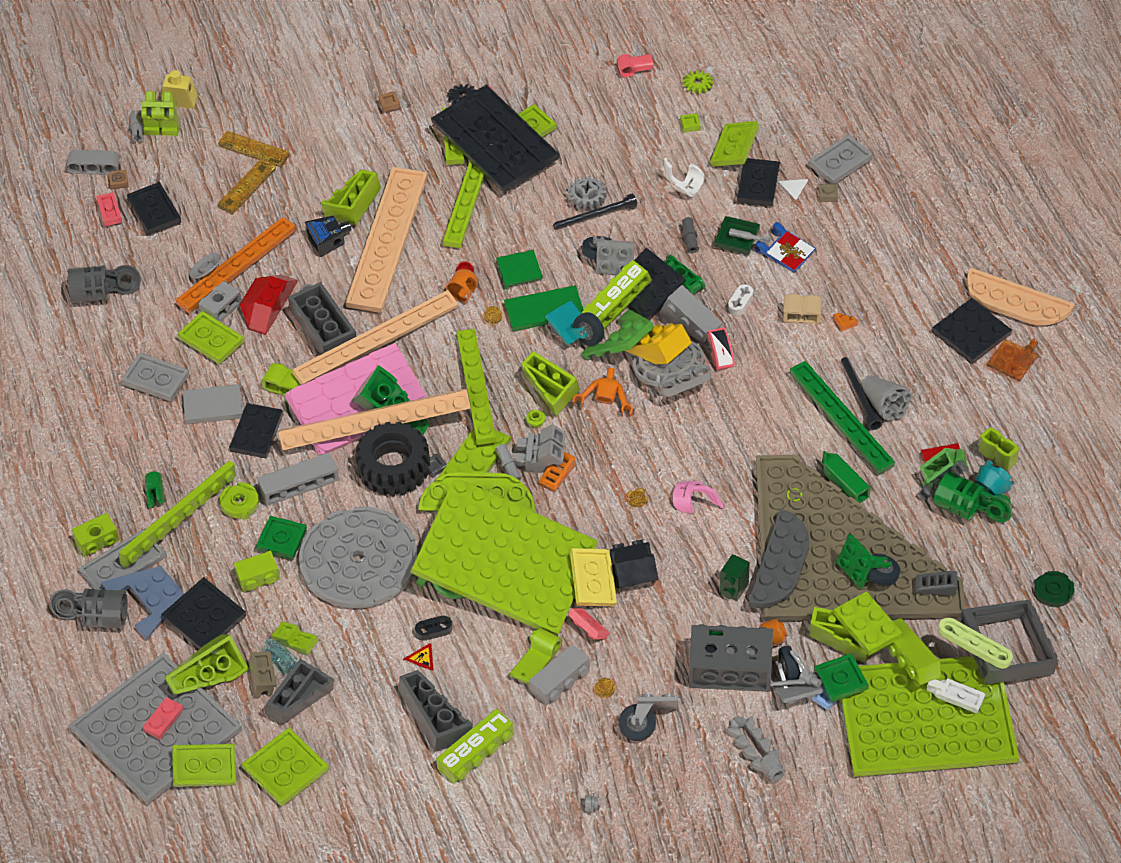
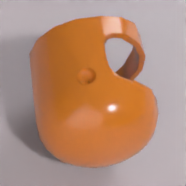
[446,269,478,303]

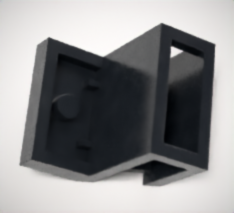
[610,539,659,588]

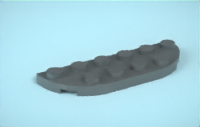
[748,509,809,608]

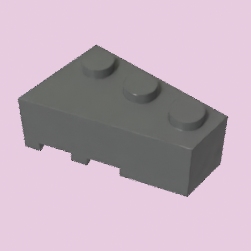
[265,659,334,725]

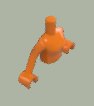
[573,368,633,417]

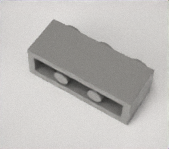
[529,644,590,706]

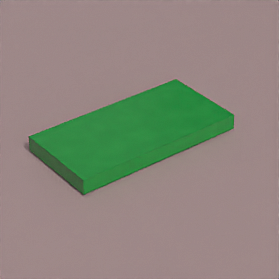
[504,285,584,332]

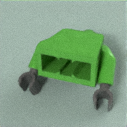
[919,448,968,500]

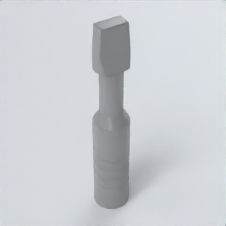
[729,228,770,244]

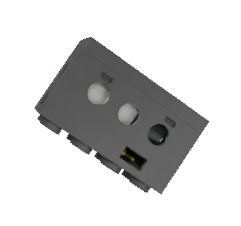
[689,624,773,692]

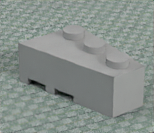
[658,285,723,344]

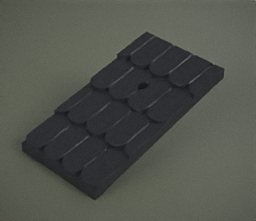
[431,84,560,193]

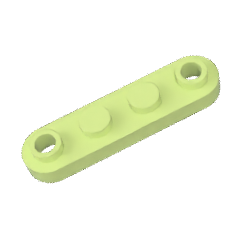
[938,618,1013,669]

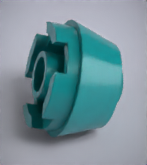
[975,460,1015,495]

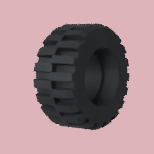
[355,422,430,496]

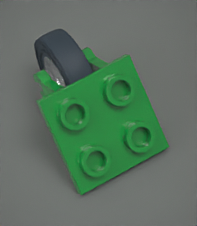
[836,534,900,589]

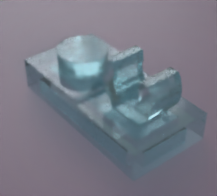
[264,637,298,671]

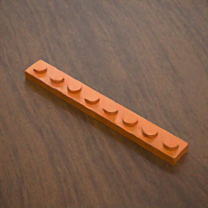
[176,217,296,313]

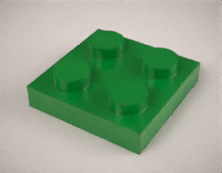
[256,516,307,560]
[814,653,869,702]

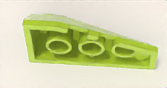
[164,635,249,694]

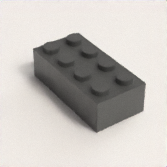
[288,282,357,355]

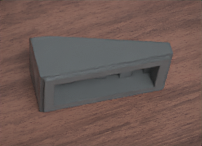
[916,571,957,595]

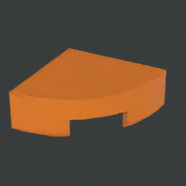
[833,313,858,331]

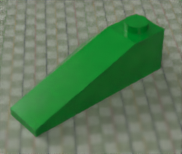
[352,365,430,435]

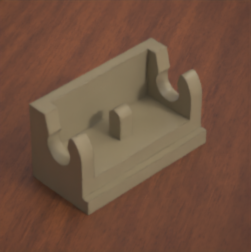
[248,651,277,699]

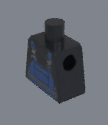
[305,216,351,257]

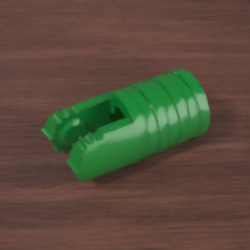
[145,471,165,508]

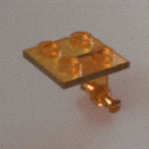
[987,339,1038,382]

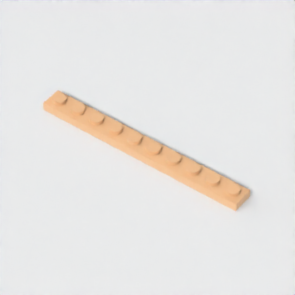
[292,290,458,385]
[278,389,471,450]

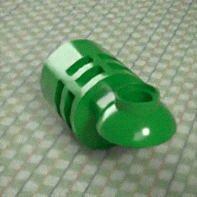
[933,471,1012,523]

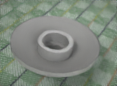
[190,253,221,279]

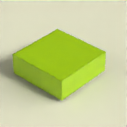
[680,113,701,133]

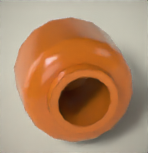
[759,619,788,647]

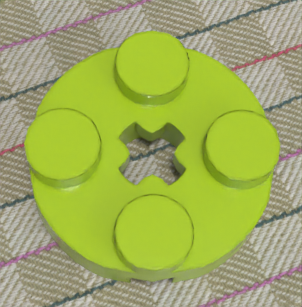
[220,482,259,520]

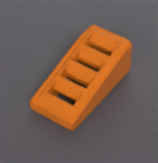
[538,452,576,492]

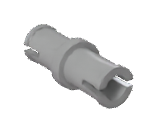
[129,110,144,142]
[495,444,521,480]

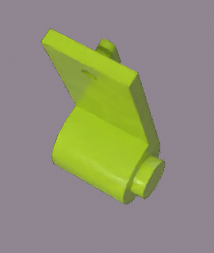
[510,628,562,685]

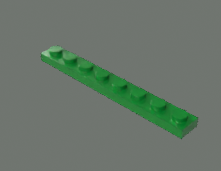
[790,360,895,474]

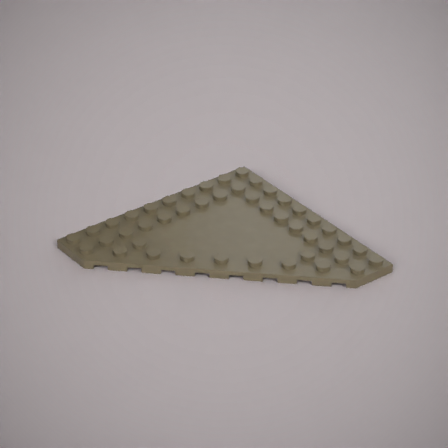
[756,455,965,621]

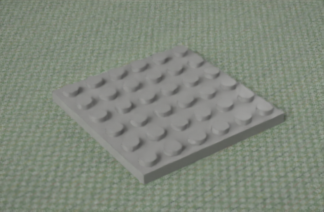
[69,653,242,805]

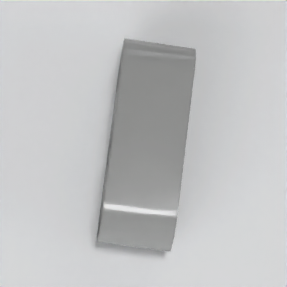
[66,150,120,175]

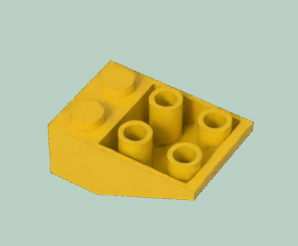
[626,323,692,364]

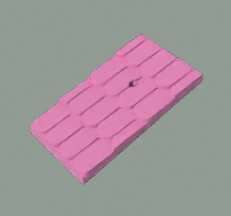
[285,343,426,455]

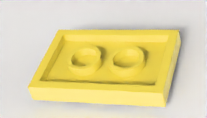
[570,548,617,607]

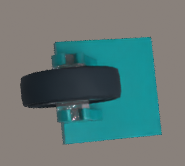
[545,300,604,346]

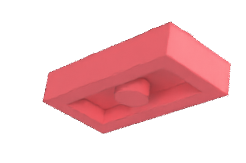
[96,192,122,227]
[568,608,610,640]
[143,697,184,740]

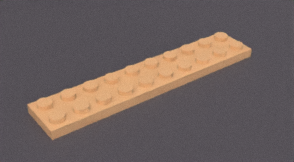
[346,167,428,313]

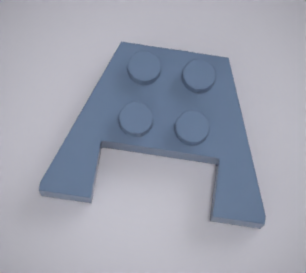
[101,566,184,641]

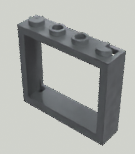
[958,600,1058,684]

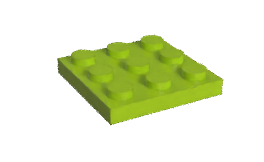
[241,727,329,807]

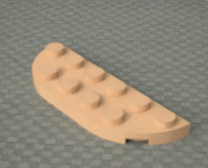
[967,268,1075,326]

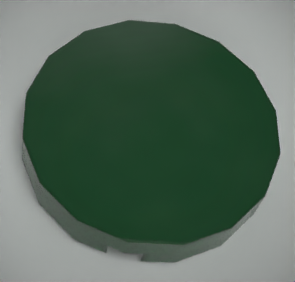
[1034,571,1075,607]

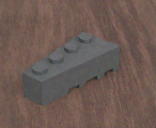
[398,670,473,752]

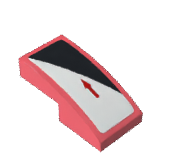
[706,327,735,370]

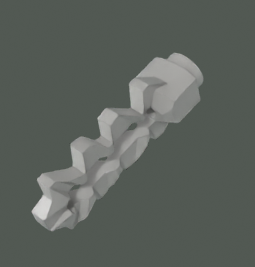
[727,716,785,782]

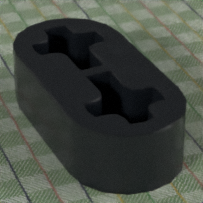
[415,615,453,641]

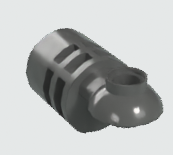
[68,265,141,303]
[50,589,128,629]

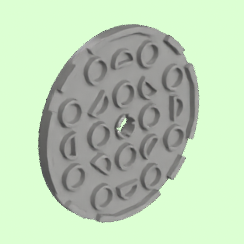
[299,507,418,608]

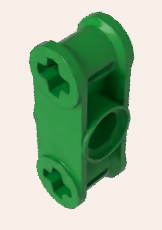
[664,254,705,295]

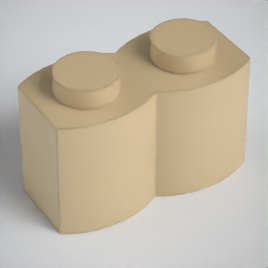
[783,294,822,324]

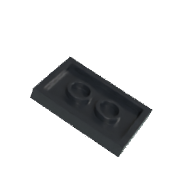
[737,158,780,207]
[127,182,182,235]
[229,403,284,459]

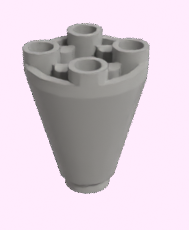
[861,375,913,421]

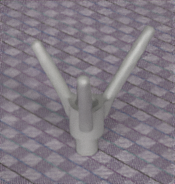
[771,650,822,688]

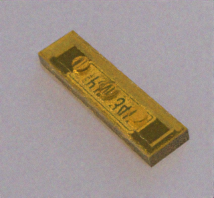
[218,131,290,168]
[218,158,276,215]

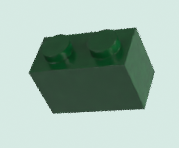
[720,554,750,601]

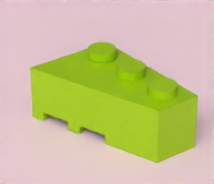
[320,169,381,225]
[521,351,580,417]
[810,607,868,664]

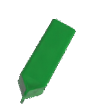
[822,450,871,503]

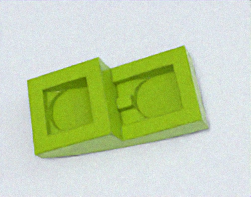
[271,621,319,655]

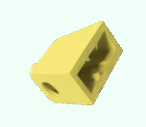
[161,70,198,109]

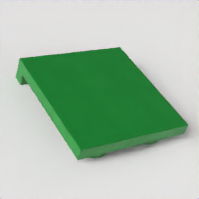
[496,249,543,289]

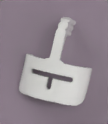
[663,158,705,197]

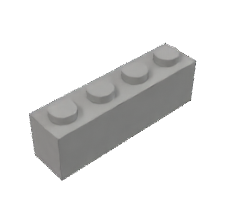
[257,452,339,506]

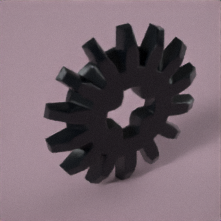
[447,83,476,105]

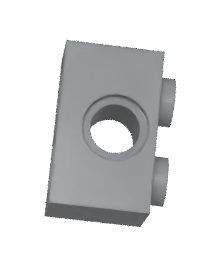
[199,281,242,322]

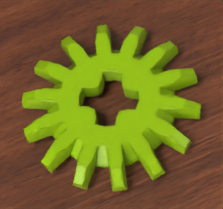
[682,70,714,94]

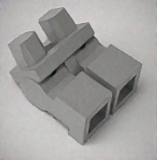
[515,424,566,472]

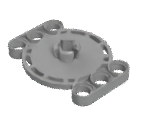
[628,341,711,397]

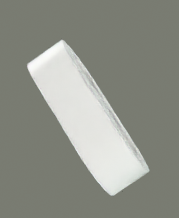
[728,284,753,316]

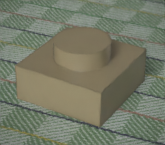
[819,184,838,202]

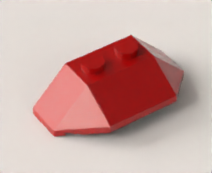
[239,275,298,335]

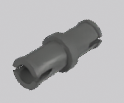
[682,217,699,253]

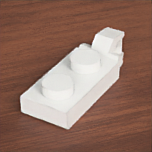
[927,678,986,714]

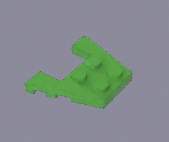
[581,310,654,359]

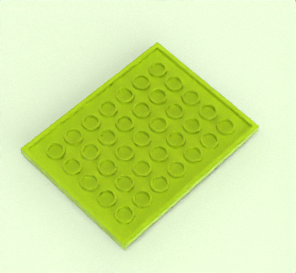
[410,477,598,636]
[841,656,1019,777]

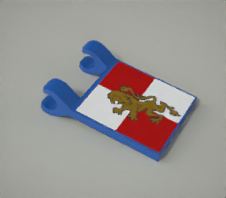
[754,222,816,273]

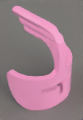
[673,481,724,514]

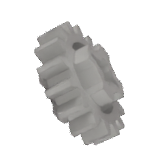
[568,175,607,210]

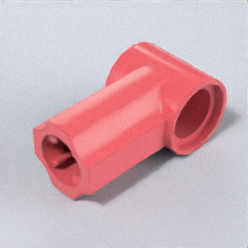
[617,54,653,77]

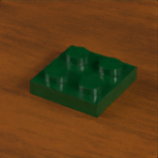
[714,216,760,255]

